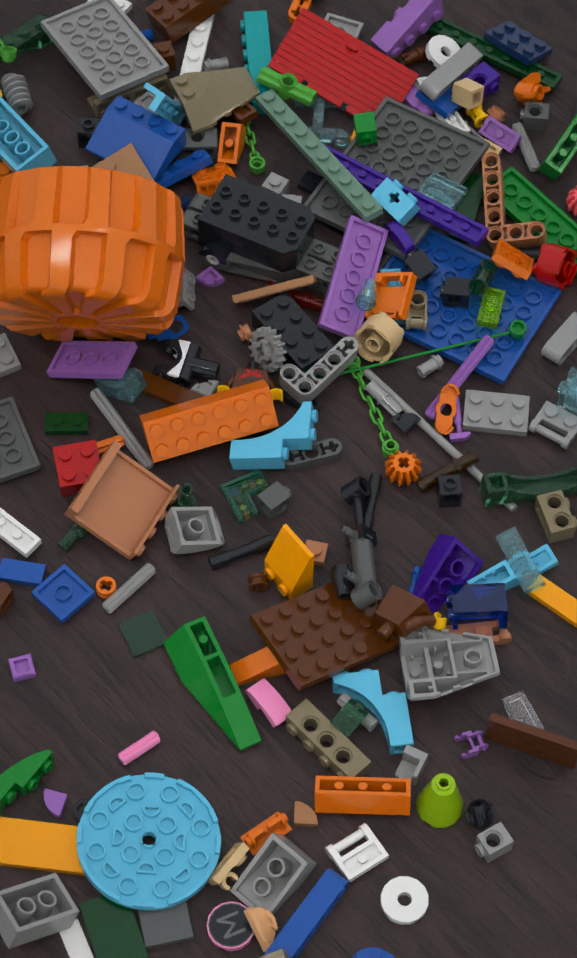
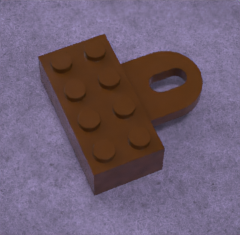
[145,0,233,44]

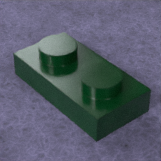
[45,412,89,435]

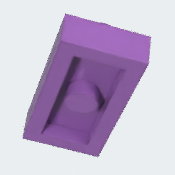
[479,115,523,153]

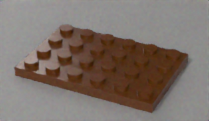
[249,582,399,691]

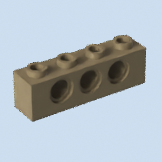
[286,698,371,777]

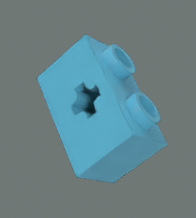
[371,177,421,226]

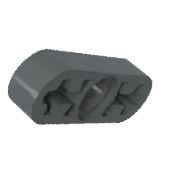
[285,438,342,471]

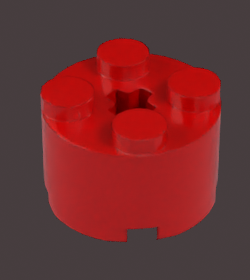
[532,243,577,290]

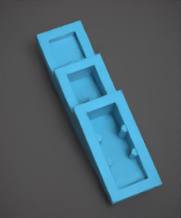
[467,544,559,601]

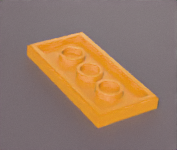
[0,817,86,876]

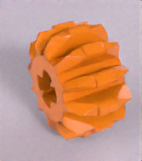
[385,450,422,487]

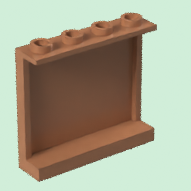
[64,440,180,560]

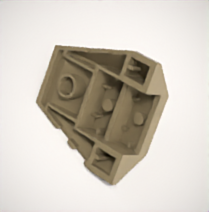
[166,67,260,134]

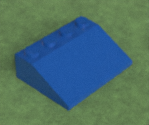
[85,95,186,181]

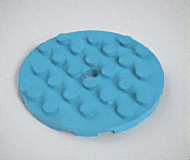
[77,772,221,910]

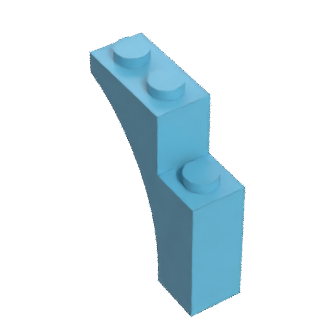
[229,401,318,470]
[332,669,414,755]

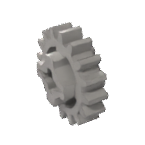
[248,326,287,373]

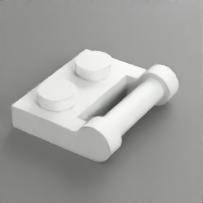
[325,823,389,882]

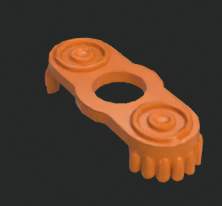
[435,384,460,435]

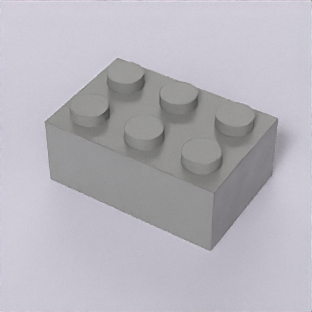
[0,873,79,949]

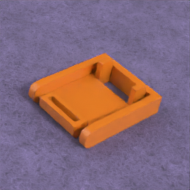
[365,272,417,320]

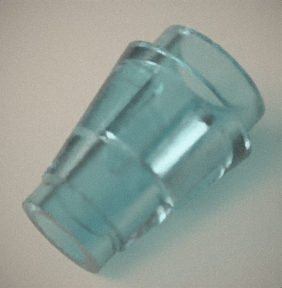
[355,279,377,311]

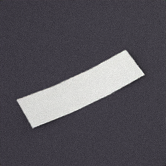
[59,919,94,958]

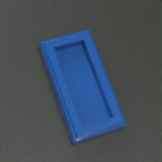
[0,558,46,587]

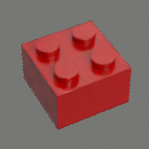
[52,440,100,497]

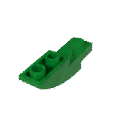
[0,749,54,816]

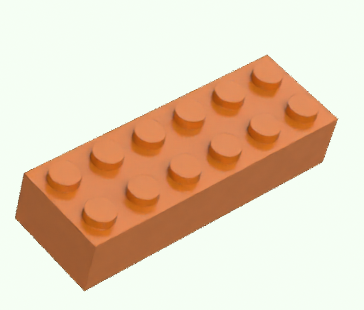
[139,379,279,463]

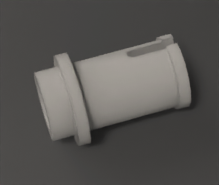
[203,57,229,71]
[416,354,444,379]

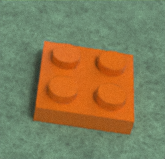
[491,238,534,280]

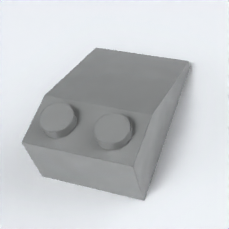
[230,833,317,914]

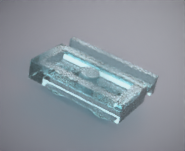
[417,171,468,210]

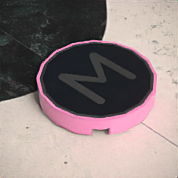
[207,902,254,951]

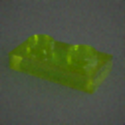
[476,286,506,329]

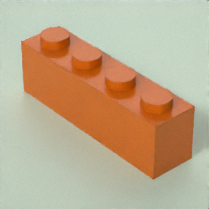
[315,776,411,816]

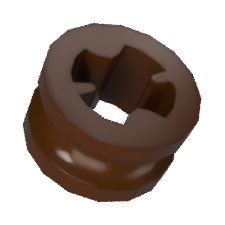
[248,573,269,592]

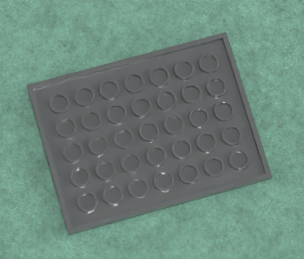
[303,96,490,260]

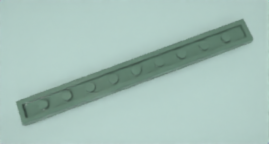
[255,89,383,223]

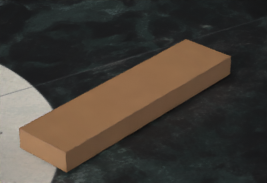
[232,275,317,304]

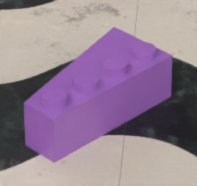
[371,0,444,57]

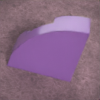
[195,266,225,287]
[44,788,68,819]

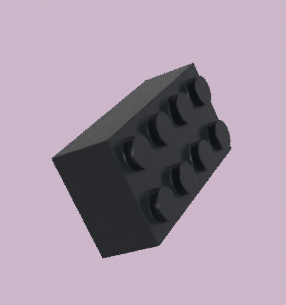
[252,291,334,373]

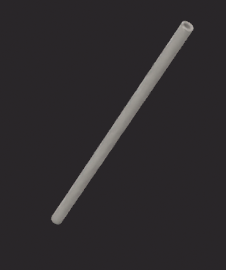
[363,368,518,512]

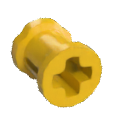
[466,104,488,128]

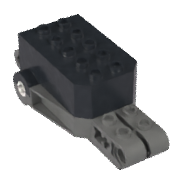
[183,174,339,295]

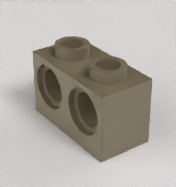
[534,490,577,543]

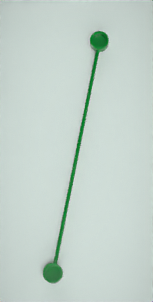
[315,320,527,379]

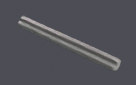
[90,388,154,470]

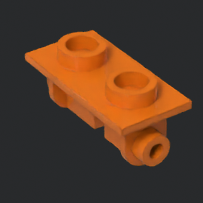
[240,811,292,856]

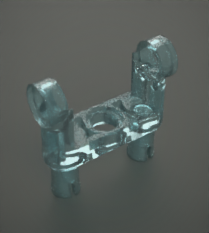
[295,95,351,148]

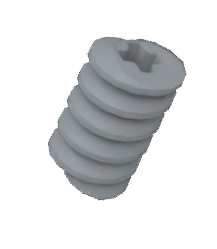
[1,73,33,116]

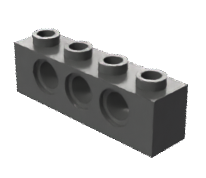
[174,128,218,160]

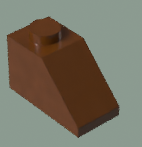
[150,39,176,72]

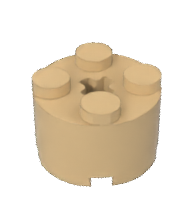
[354,312,404,363]

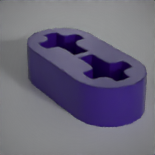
[385,220,415,255]

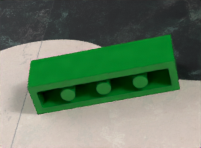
[538,113,577,181]

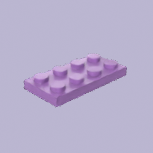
[47,341,138,379]

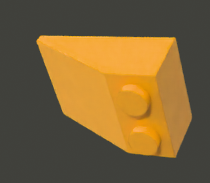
[264,524,314,599]

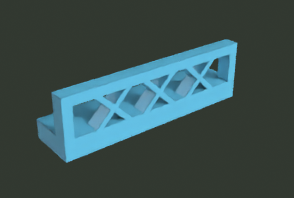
[144,82,186,126]

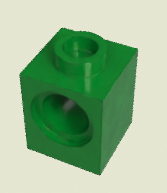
[353,112,377,146]

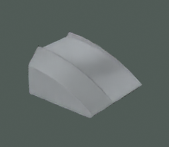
[164,506,225,554]

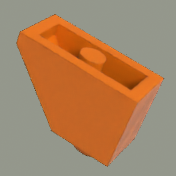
[217,122,247,164]

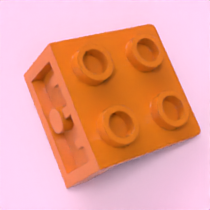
[190,163,236,197]

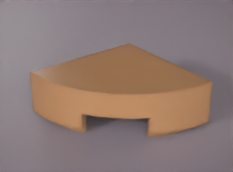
[294,801,318,827]

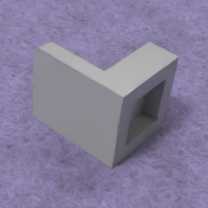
[395,744,428,786]

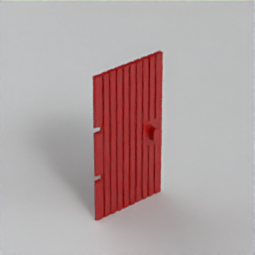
[268,8,419,116]

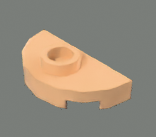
[244,907,278,952]

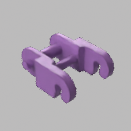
[454,730,489,759]

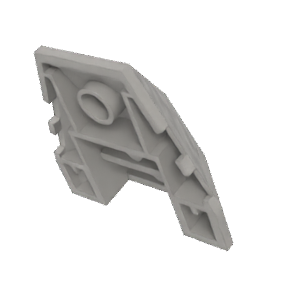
[398,626,500,701]

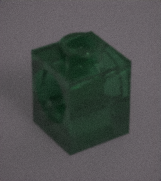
[330,698,369,738]

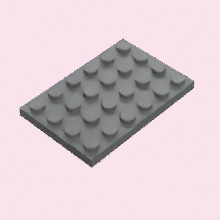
[41,0,169,101]

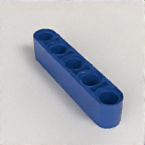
[263,868,350,958]

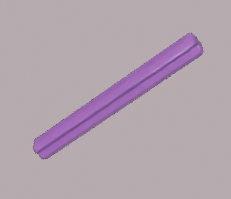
[425,335,494,420]

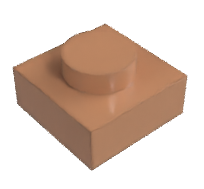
[305,539,328,567]

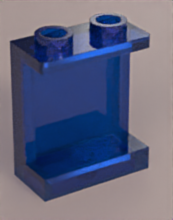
[446,583,508,630]

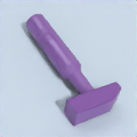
[449,396,471,443]

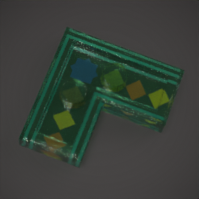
[220,469,269,523]

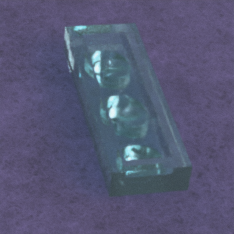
[495,527,546,595]

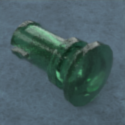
[175,483,197,507]
[57,523,90,552]

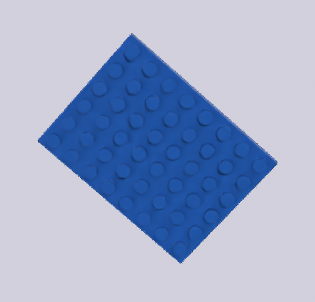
[364,229,562,385]

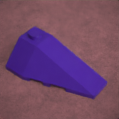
[412,534,484,615]

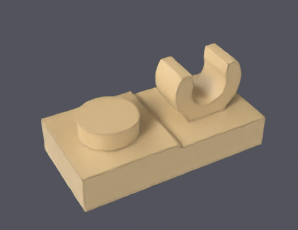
[208,842,250,891]

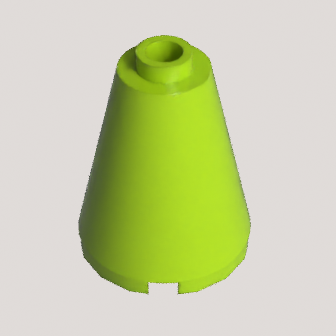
[416,773,464,828]

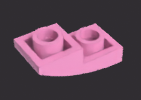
[245,678,292,728]

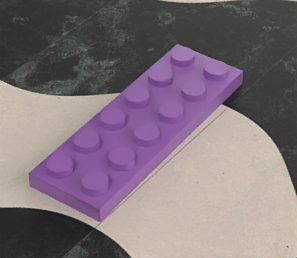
[317,215,389,337]

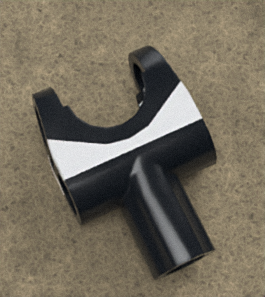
[152,339,220,388]

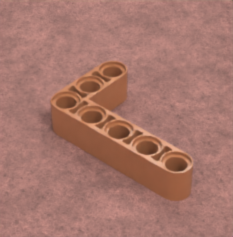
[482,152,548,250]

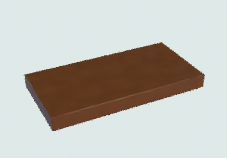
[485,713,577,769]

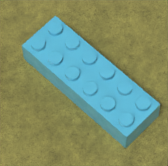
[0,96,57,172]

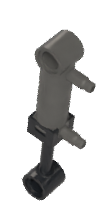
[340,476,382,610]

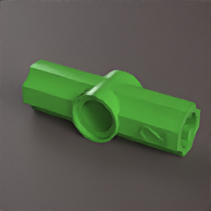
[256,66,318,107]

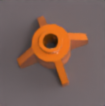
[514,72,551,105]

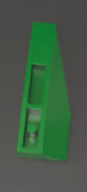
[163,616,262,751]

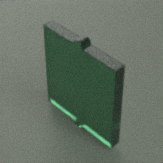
[118,610,167,658]

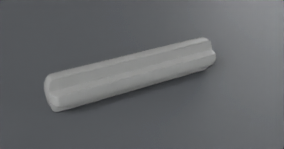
[512,122,540,172]
[102,563,156,614]

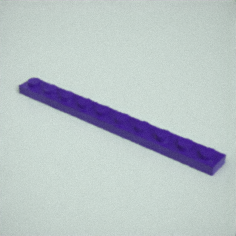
[307,144,489,247]

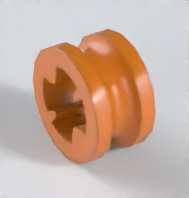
[96,576,117,599]

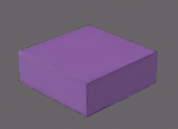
[8,653,36,682]

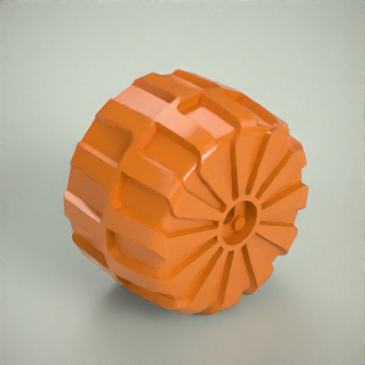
[0,166,185,342]

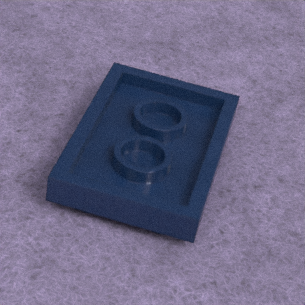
[483,21,553,67]

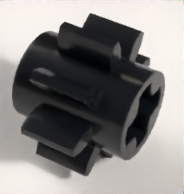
[465,799,496,829]

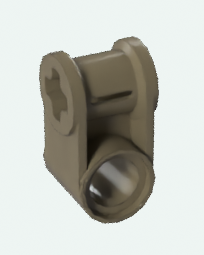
[405,290,428,331]

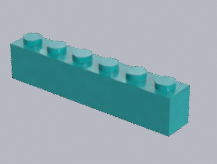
[240,10,275,114]

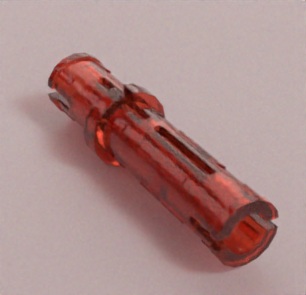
[266,280,325,312]

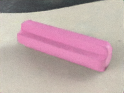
[118,731,161,765]

